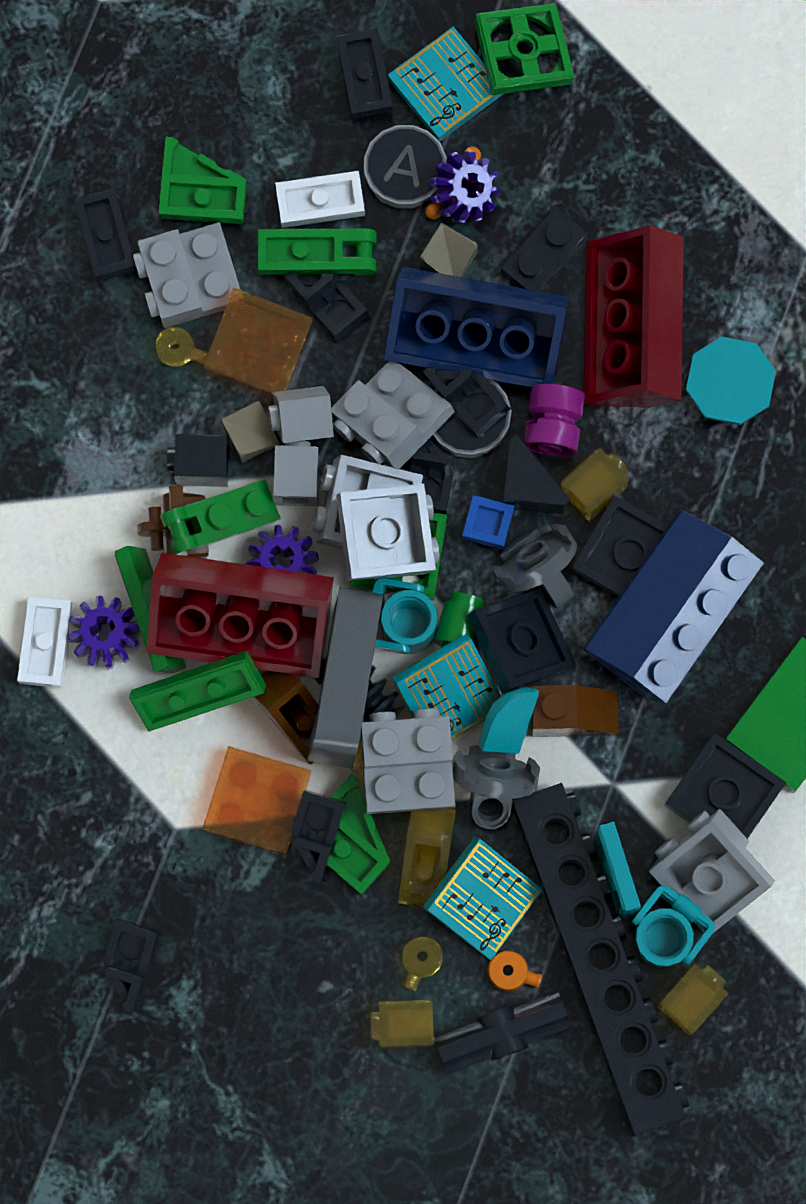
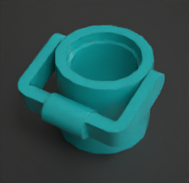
[373,578,437,654]
[632,885,715,967]

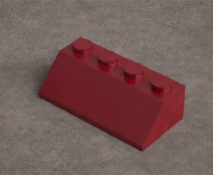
[584,225,684,408]
[146,552,334,678]

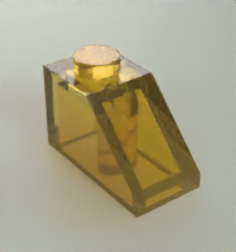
[398,809,456,907]

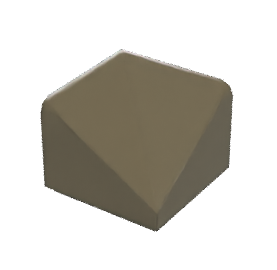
[420,223,478,277]
[221,401,280,463]

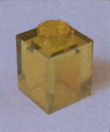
[561,447,629,522]
[657,964,729,1036]
[371,1000,434,1049]

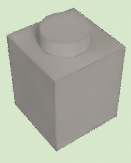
[268,386,334,443]
[273,441,320,506]

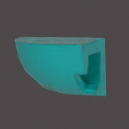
[478,687,540,754]

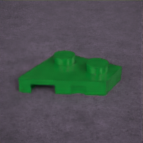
[159,137,247,224]
[327,774,390,896]

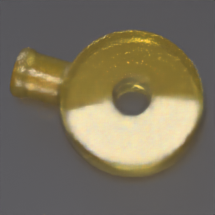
[155,327,208,367]
[402,936,443,991]

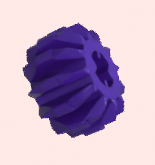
[428,151,502,223]
[246,525,319,575]
[67,595,140,670]

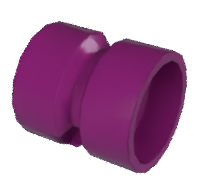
[523,384,585,457]

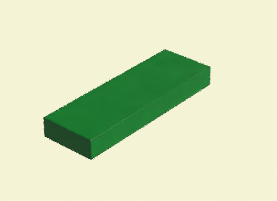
[114,546,186,673]
[129,651,266,732]

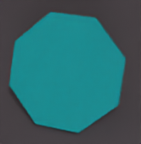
[686,336,776,425]

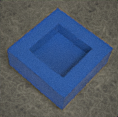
[462,495,515,550]

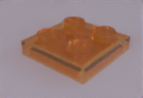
[203,288,313,395]
[202,746,312,856]

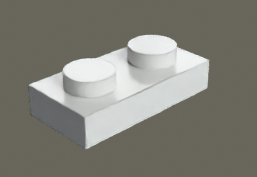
[275,171,365,228]
[17,596,73,688]

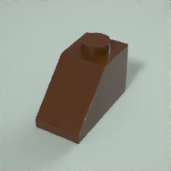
[253,670,318,765]
[531,685,619,737]

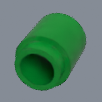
[434,592,485,649]

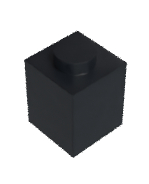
[167,434,230,487]

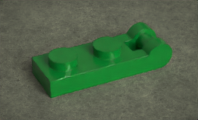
[258,229,377,276]
[159,479,281,555]

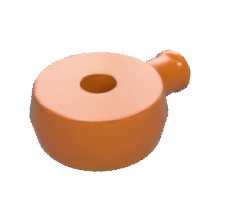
[487,950,542,992]

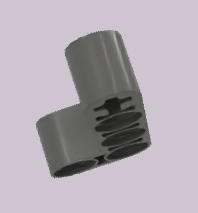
[307,586,383,769]

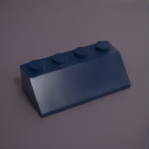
[384,266,569,387]
[582,510,764,703]

